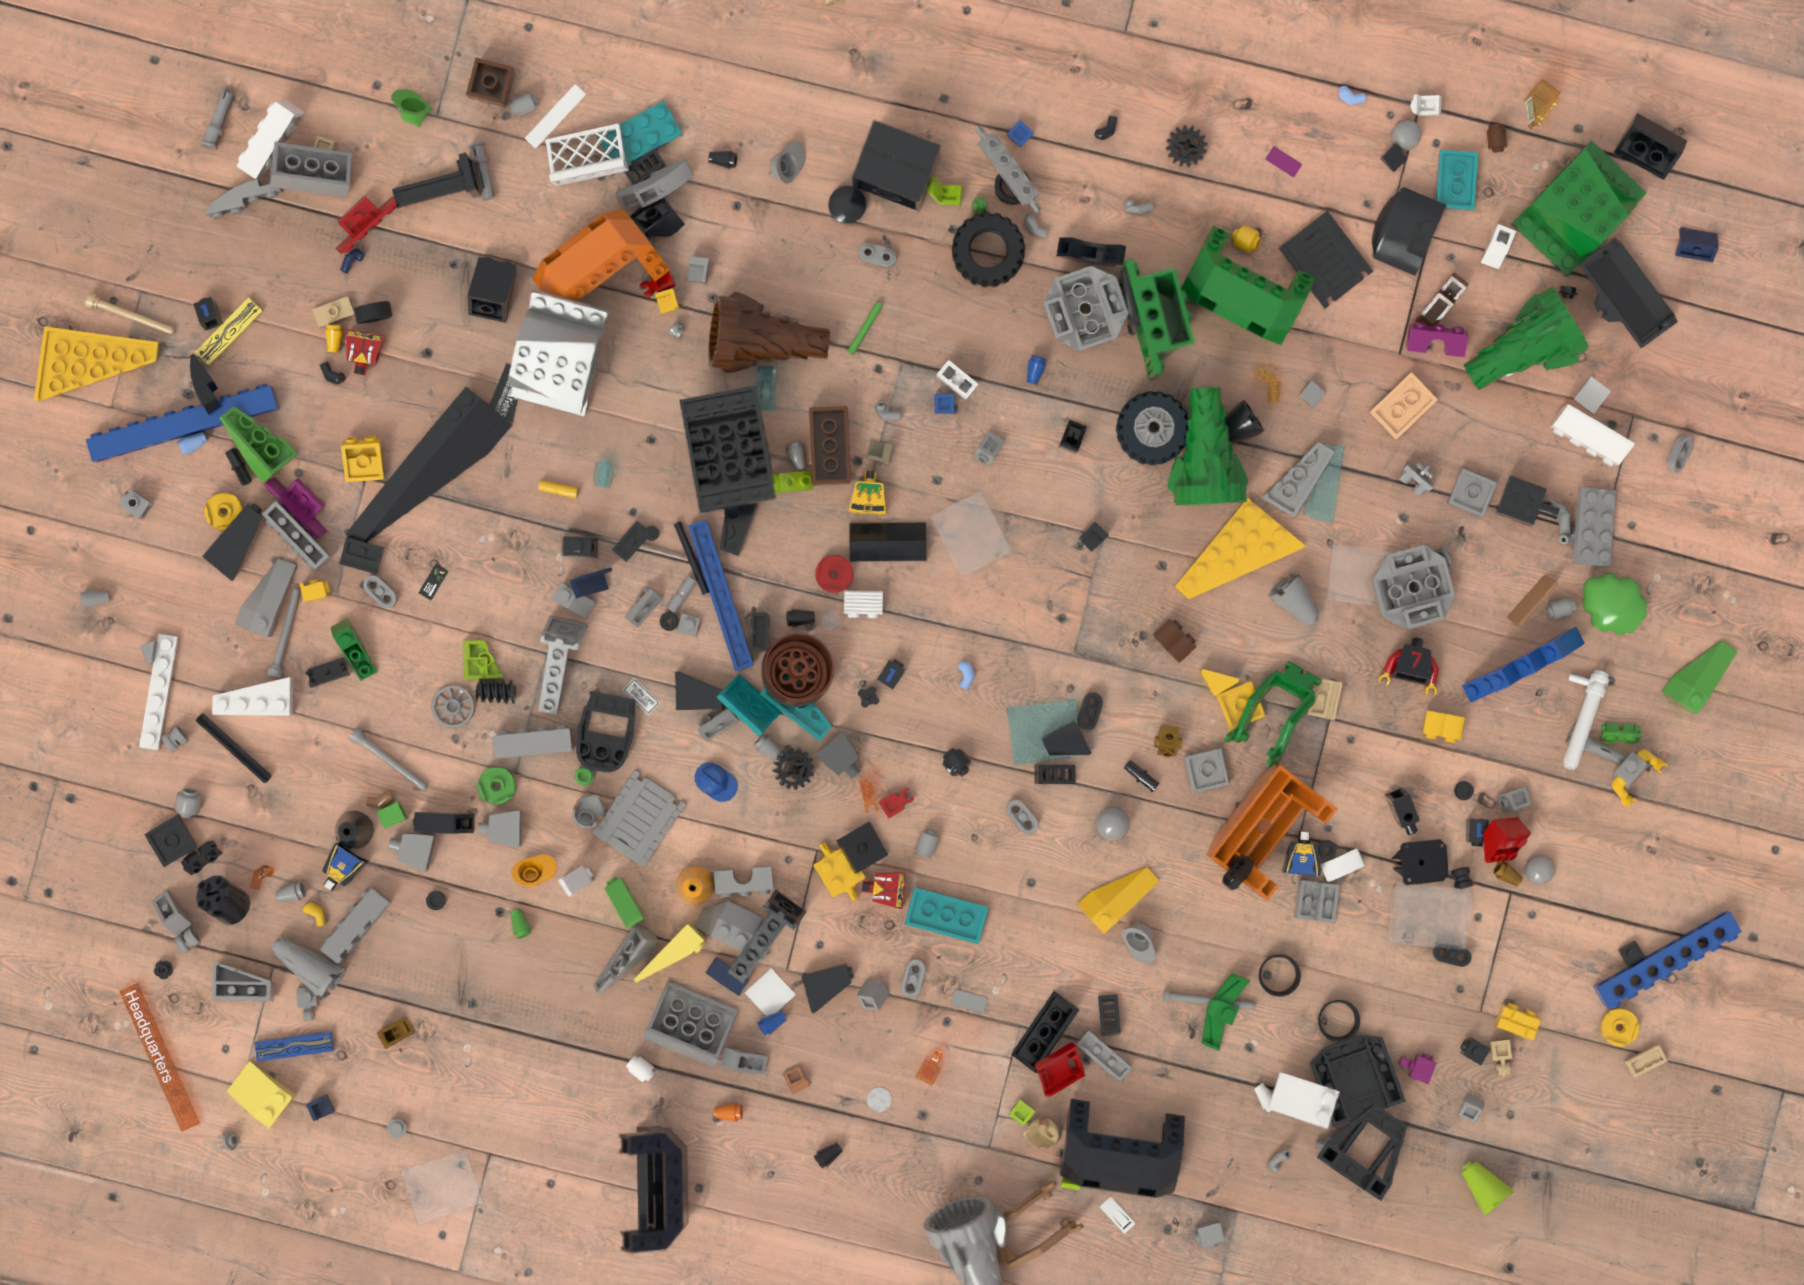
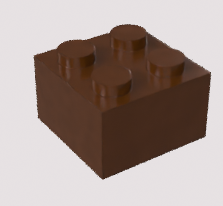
[466,57,515,108]

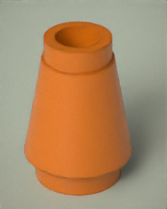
[714,1103,743,1122]

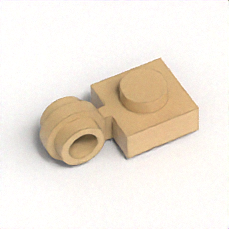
[1490,1039,1512,1077]

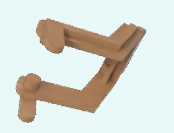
[995,1181,1084,1269]

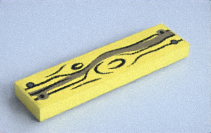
[195,297,263,366]

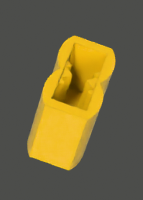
[1421,710,1465,743]

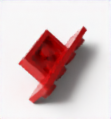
[336,196,397,254]

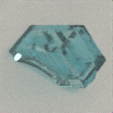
[756,366,777,411]

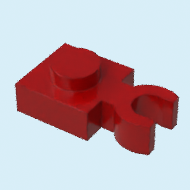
[640,271,676,298]
[879,788,915,819]

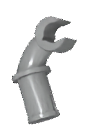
[1544,499,1572,534]

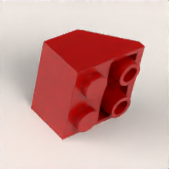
[1483,817,1531,863]

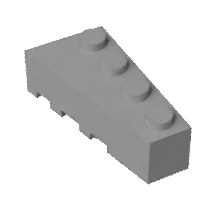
[320,887,392,964]

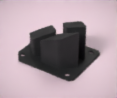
[1392,839,1449,885]

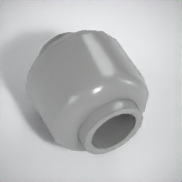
[175,788,201,818]

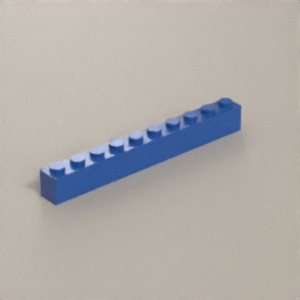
[85,384,280,463]

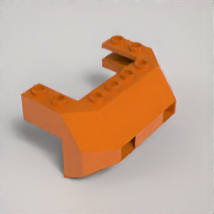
[532,209,670,301]
[1206,763,1338,901]

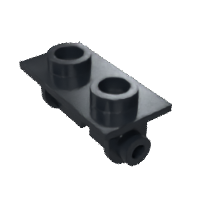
[181,840,222,875]

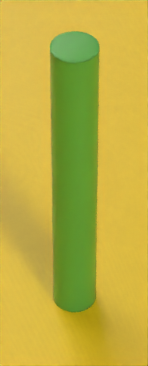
[847,302,883,355]

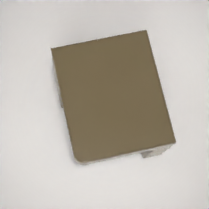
[866,441,893,464]

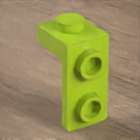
[928,176,963,206]
[773,471,814,494]

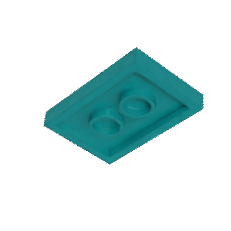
[1436,150,1478,211]
[716,674,781,736]

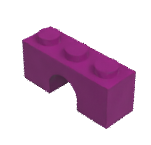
[1406,322,1469,357]

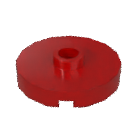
[815,555,853,593]

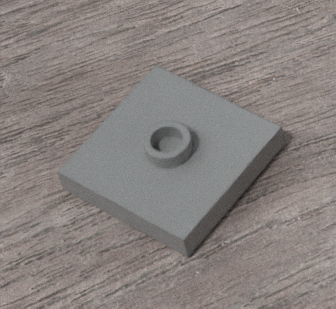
[1447,468,1498,518]
[1184,748,1230,794]

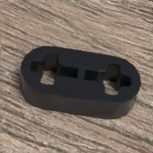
[1222,855,1254,890]

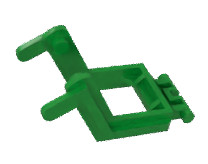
[1224,661,1322,767]

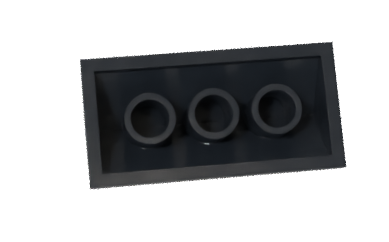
[849,522,926,562]
[1011,991,1080,1074]

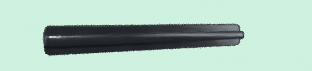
[196,714,272,783]

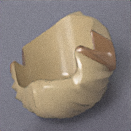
[1023,1117,1062,1149]

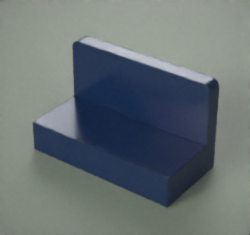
[1675,227,1719,262]
[570,568,612,599]

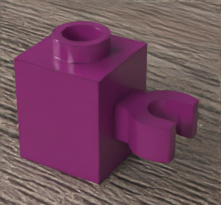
[1399,1053,1437,1084]

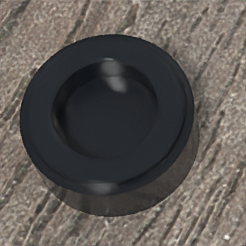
[426,891,446,910]

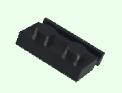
[339,537,384,574]

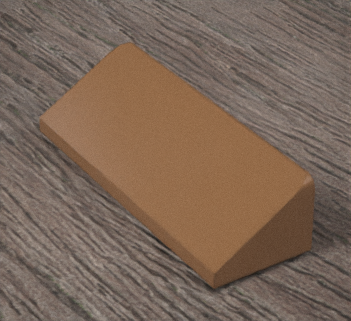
[1507,575,1558,627]

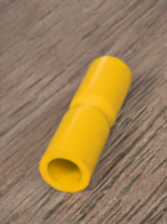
[538,479,578,499]

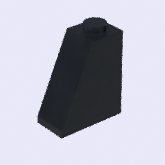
[675,672,724,710]
[413,812,474,834]
[802,963,854,1013]

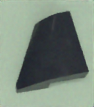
[1041,721,1091,755]

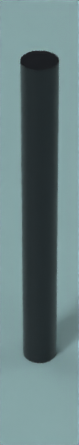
[674,521,709,595]

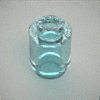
[593,459,614,488]

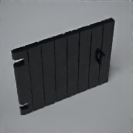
[1279,211,1373,309]

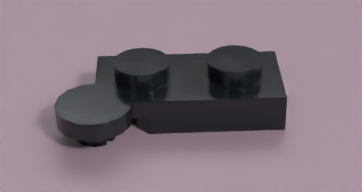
[612,521,660,562]

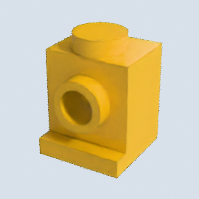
[299,579,331,603]

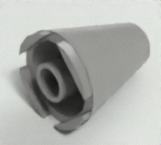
[1268,572,1319,625]

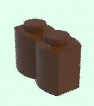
[1153,619,1196,663]

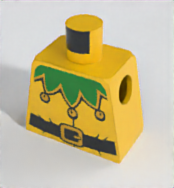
[849,471,886,515]

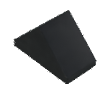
[1058,420,1087,454]

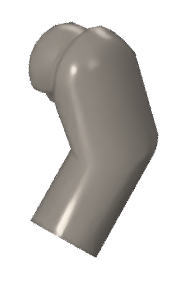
[1124,200,1154,214]
[875,401,900,421]
[1559,526,1575,545]
[1268,1150,1291,1172]

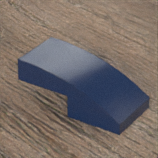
[706,957,750,996]

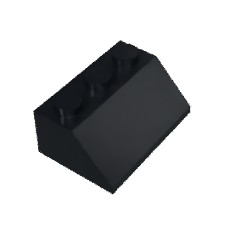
[1614,113,1687,180]

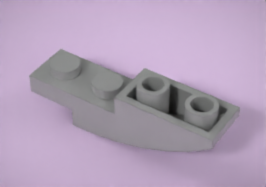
[616,159,693,211]
[206,179,283,219]

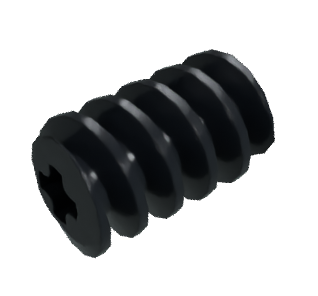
[476,678,516,704]

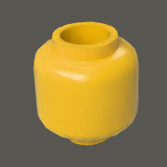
[1231,225,1261,253]

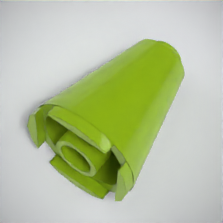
[1462,1161,1514,1215]

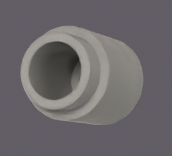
[509,92,538,117]
[1546,597,1576,620]
[916,829,939,858]

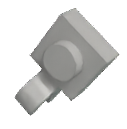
[296,987,318,1021]

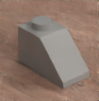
[551,583,596,619]
[152,890,192,936]

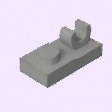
[625,587,663,627]
[698,709,739,742]

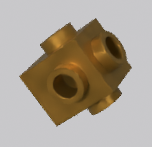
[1154,726,1182,757]

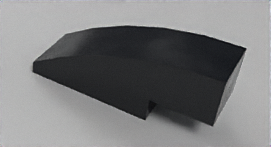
[190,353,222,415]

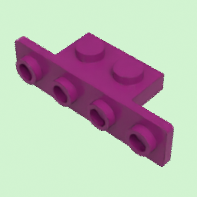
[264,477,327,538]

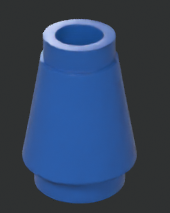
[1026,355,1047,384]
[757,1011,787,1036]

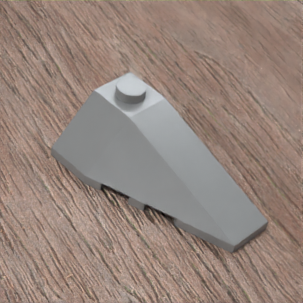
[593,923,658,994]

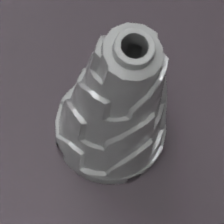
[272,938,345,1000]

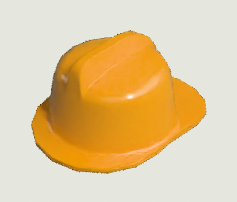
[511,854,557,888]

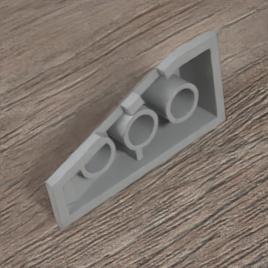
[235,559,297,637]

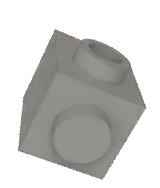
[120,490,154,519]
[1194,1220,1225,1249]

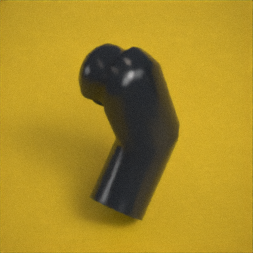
[320,362,346,385]

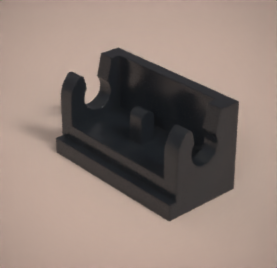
[305,657,350,688]

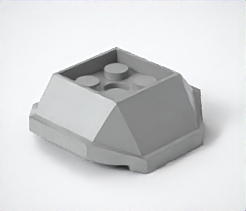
[1043,266,1129,352]
[1371,545,1455,629]

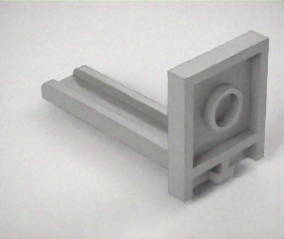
[538,615,587,715]

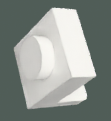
[1411,94,1442,116]

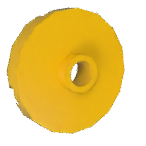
[204,492,243,531]
[1600,1008,1640,1047]

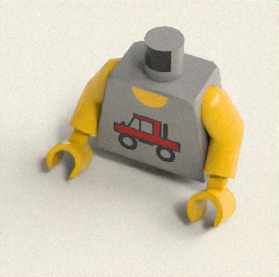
[1612,749,1668,809]

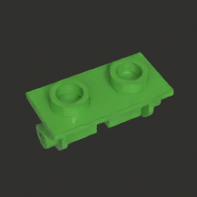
[1600,722,1642,744]

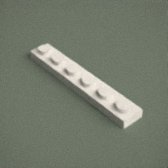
[139,634,179,750]

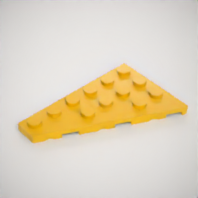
[34,326,160,402]
[1174,498,1305,599]

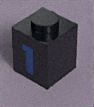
[193,297,223,331]
[877,659,905,689]
[1466,819,1489,846]

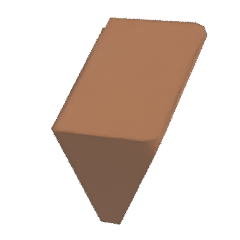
[783,1065,810,1094]

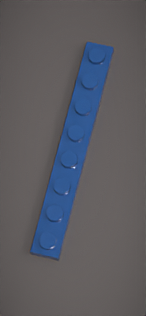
[688,520,754,671]

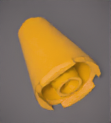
[676,866,714,905]

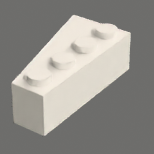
[237,100,306,179]
[212,677,294,716]

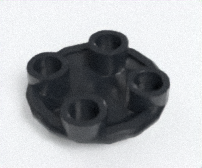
[828,185,866,224]

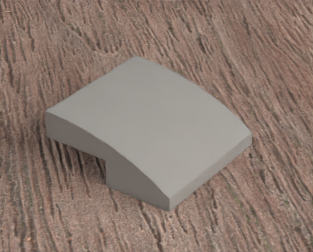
[1294,880,1340,923]

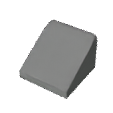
[1299,380,1325,408]
[141,641,157,664]
[1458,1094,1484,1123]

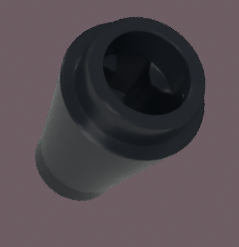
[708,151,738,170]
[786,609,815,628]
[814,1142,843,1169]

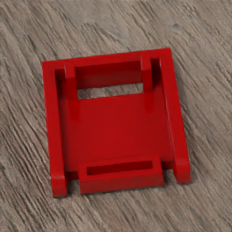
[1035,1042,1086,1097]

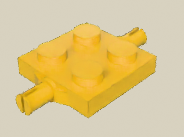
[813,842,865,902]

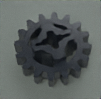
[1165,125,1208,168]
[772,748,815,790]

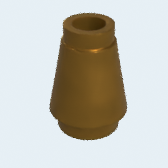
[1493,862,1523,887]

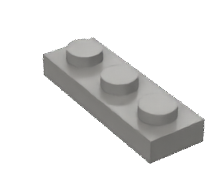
[1076,1030,1132,1082]

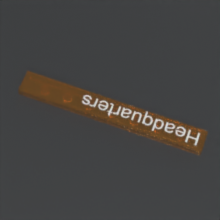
[119,983,200,1132]

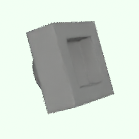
[677,614,701,637]

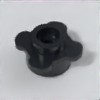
[858,686,879,708]

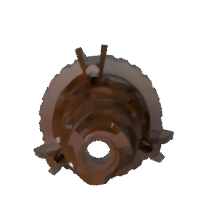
[708,292,830,373]

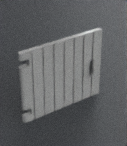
[593,770,686,867]

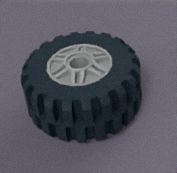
[1116,391,1190,466]

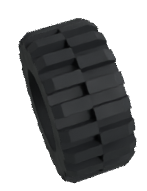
[952,212,1025,288]

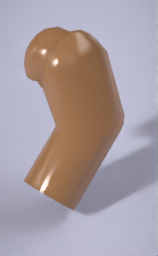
[367,790,394,809]

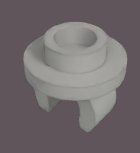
[218,1131,238,1150]

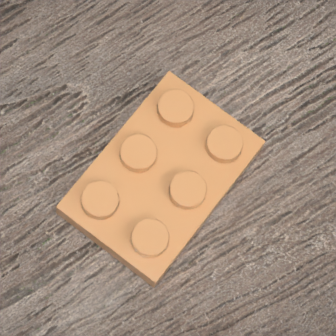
[1369,372,1438,440]

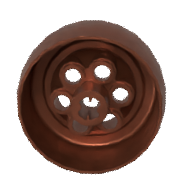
[761,633,834,707]

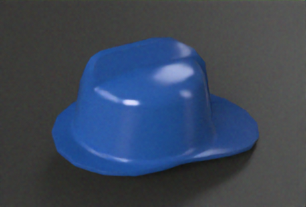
[695,762,738,802]

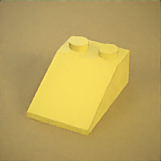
[227,1061,296,1128]

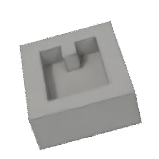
[974,431,1005,466]
[1497,786,1532,813]

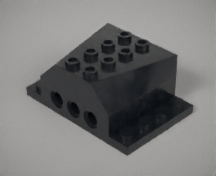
[680,386,776,513]

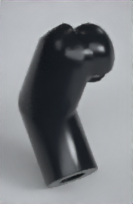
[1094,116,1118,140]

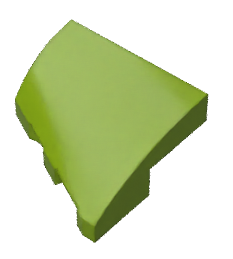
[462,640,503,680]

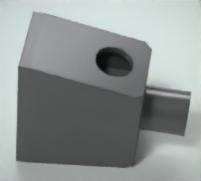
[815,732,861,779]

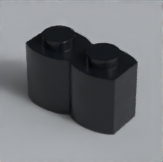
[750,612,770,652]

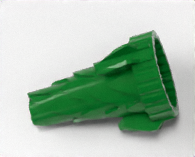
[1463,286,1589,390]
[1168,387,1248,505]

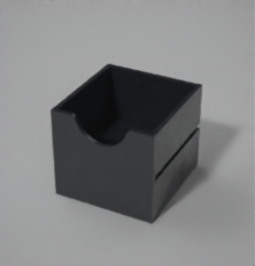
[852,120,941,212]

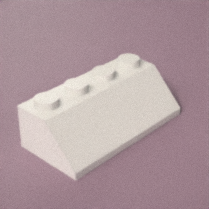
[1550,404,1635,467]

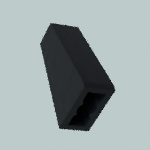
[202,503,263,581]

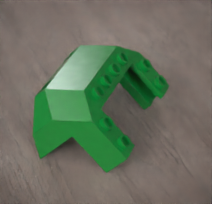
[1181,225,1315,345]

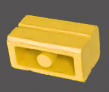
[1494,1003,1541,1041]

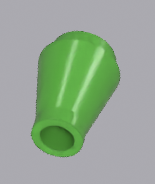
[510,909,532,939]

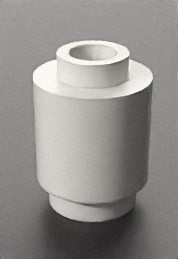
[626,1055,655,1082]

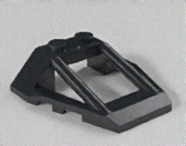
[1317,1104,1407,1201]

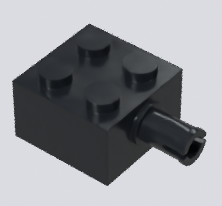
[1495,476,1560,526]

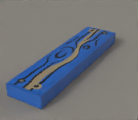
[254,1031,334,1061]

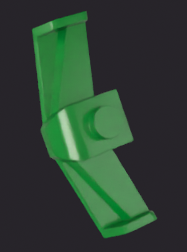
[1201,973,1250,1051]

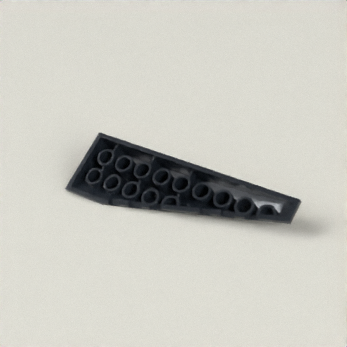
[345,387,512,542]

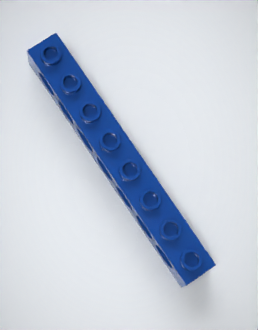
[1593,911,1742,1009]

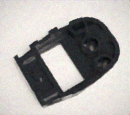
[576,691,635,772]

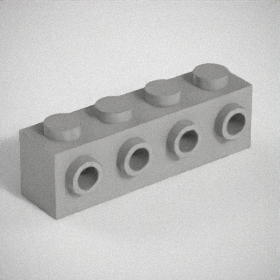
[262,501,332,570]
[493,725,574,759]

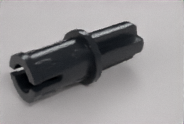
[225,448,252,486]
[1124,760,1159,792]

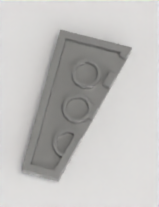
[1263,442,1336,518]

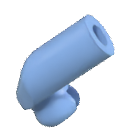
[1339,86,1366,105]

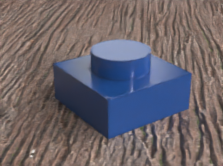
[1007,120,1034,148]
[934,394,954,414]

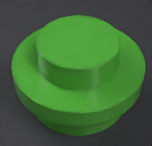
[972,196,987,215]
[575,767,594,786]

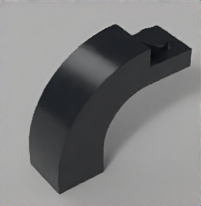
[1056,237,1126,266]

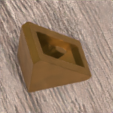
[376,1016,415,1049]

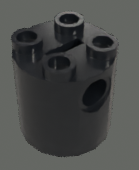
[196,876,250,925]

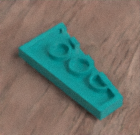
[759,664,832,742]

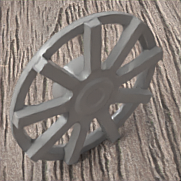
[431,685,475,728]

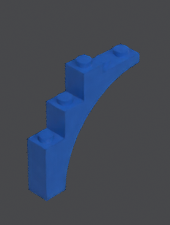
[1462,627,1585,702]

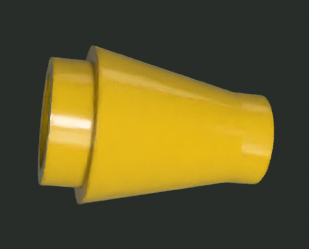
[325,324,344,352]

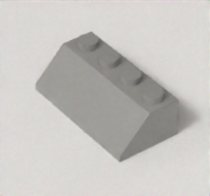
[269,142,352,197]

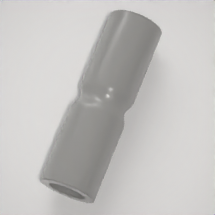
[666,576,697,613]

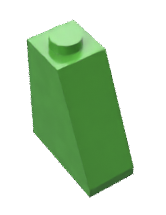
[604,877,646,929]

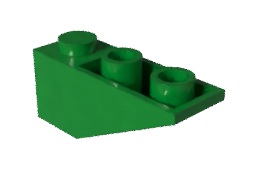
[331,618,377,681]

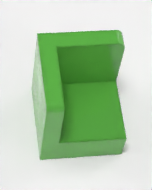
[377,801,408,829]

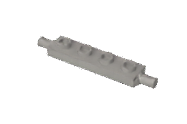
[975,125,1042,213]

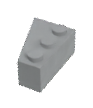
[212,961,275,1002]

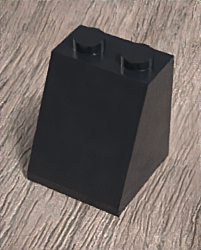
[467,257,516,323]

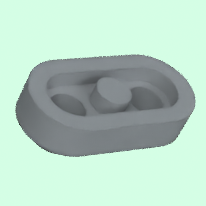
[858,243,896,268]
[1667,434,1693,472]
[363,576,397,608]
[1006,800,1038,834]
[901,959,925,998]

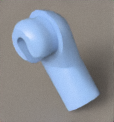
[958,661,975,690]

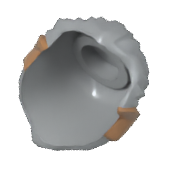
[572,794,605,829]

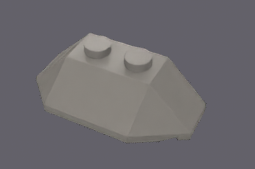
[695,901,770,960]

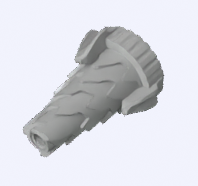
[923,1196,1006,1285]

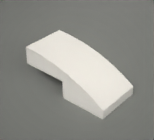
[1320,848,1365,882]

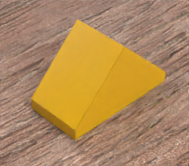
[1199,669,1239,696]

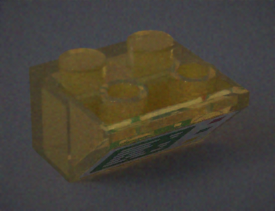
[1524,79,1561,129]

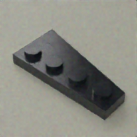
[720,502,759,556]

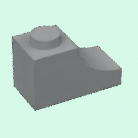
[721,1047,768,1075]

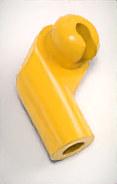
[302,902,327,927]

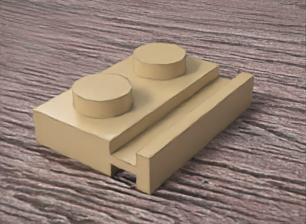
[1307,678,1343,720]

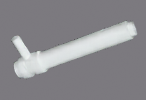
[1563,670,1609,770]

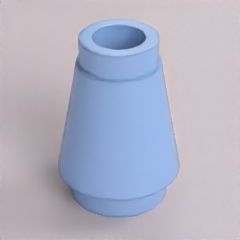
[177,432,207,455]

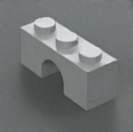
[714,866,774,898]

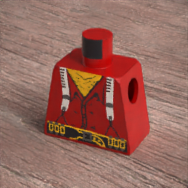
[346,329,386,375]
[862,872,906,909]

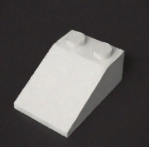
[1268,1072,1339,1129]

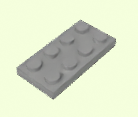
[1572,487,1616,567]

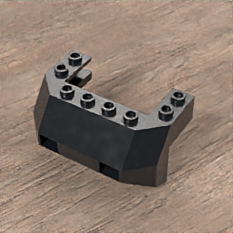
[1059,1099,1185,1198]
[619,1126,689,1254]

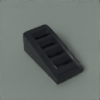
[624,148,666,185]
[1034,765,1075,784]
[1098,995,1121,1036]

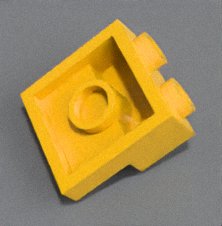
[341,435,385,482]

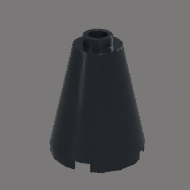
[1225,400,1264,444]
[335,811,374,849]

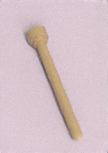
[85,292,175,334]

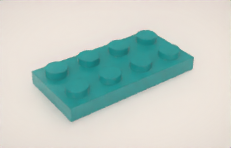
[597,101,682,164]
[905,887,989,944]

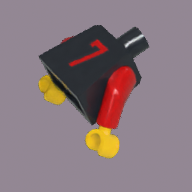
[1378,637,1439,695]

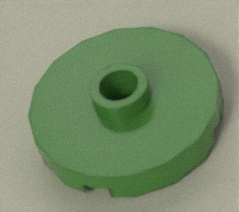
[477,766,516,805]

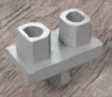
[1399,461,1434,496]

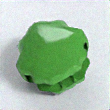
[1582,573,1647,635]

